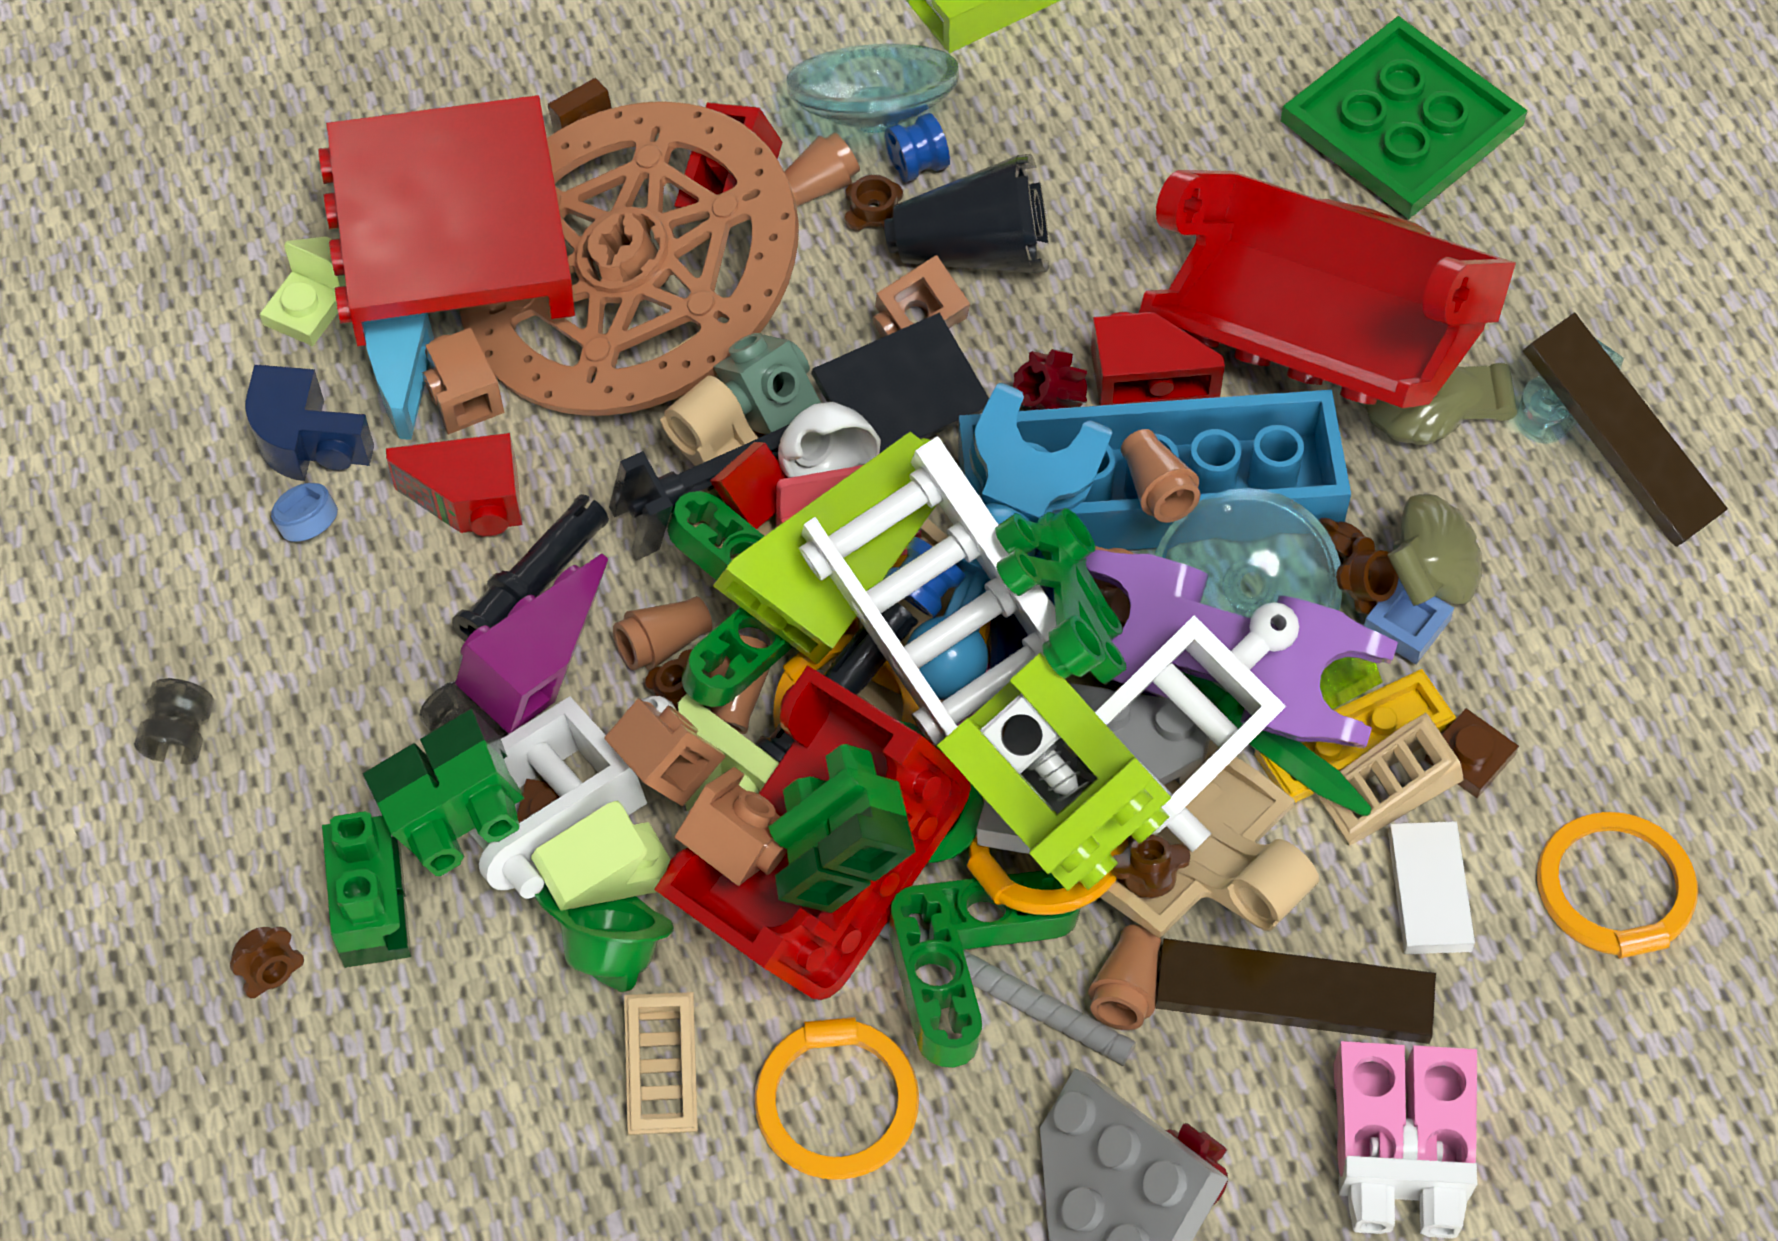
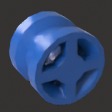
[885,113,950,183]
[883,537,966,618]

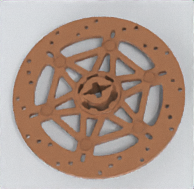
[459,101,799,416]

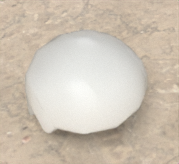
[778,402,881,478]

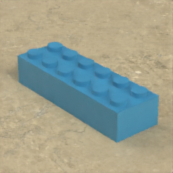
[958,390,1351,556]

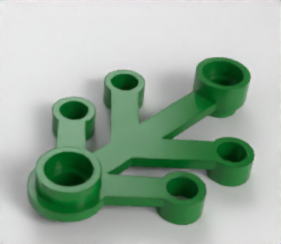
[995,508,1126,684]

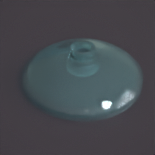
[786,44,959,133]
[1154,488,1342,618]

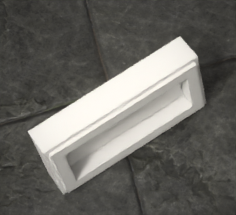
[1388,821,1475,954]

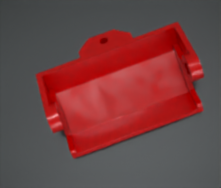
[1139,170,1516,408]

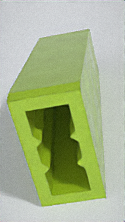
[713,432,962,664]

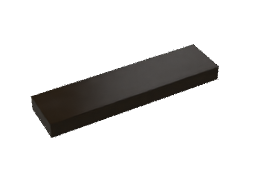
[1522,312,1728,547]
[1156,938,1436,1044]

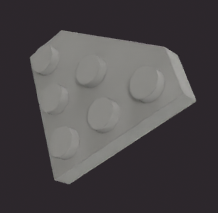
[977,683,1210,854]
[1040,1068,1229,1241]

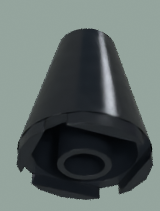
[884,153,1049,273]

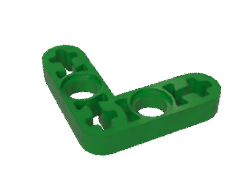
[667,491,793,707]
[889,870,1081,1068]

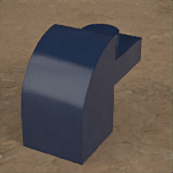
[245,365,374,481]

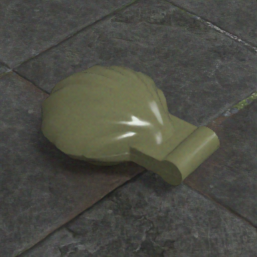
[1361,363,1517,445]
[1387,494,1482,606]

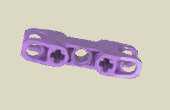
[1086,549,1398,749]

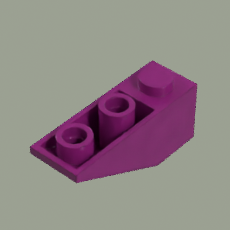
[455,553,609,734]

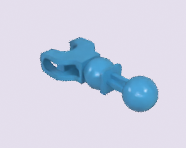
[906,383,1112,700]

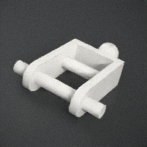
[1063,602,1299,852]
[469,696,676,899]

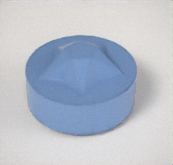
[271,483,338,542]

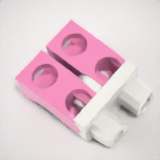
[1333,1041,1477,1238]

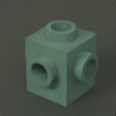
[713,333,821,434]

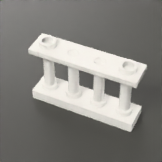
[799,436,1056,747]

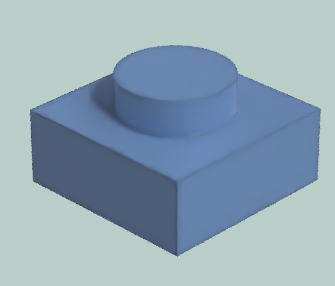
[1364,579,1454,664]

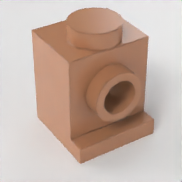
[872,255,970,337]
[422,327,505,435]
[604,698,726,807]
[674,767,787,886]

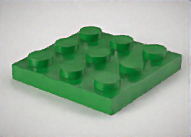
[1280,16,1528,219]

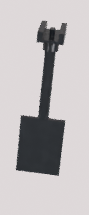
[609,312,989,560]

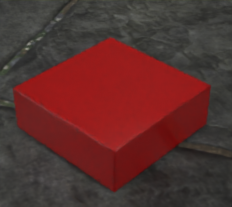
[710,442,788,529]

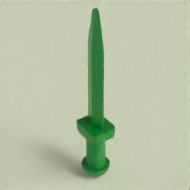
[1182,672,1371,816]

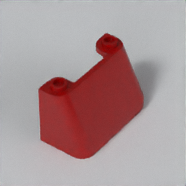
[654,665,971,1000]

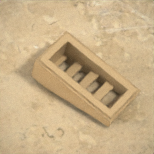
[1316,713,1464,846]
[624,992,698,1135]

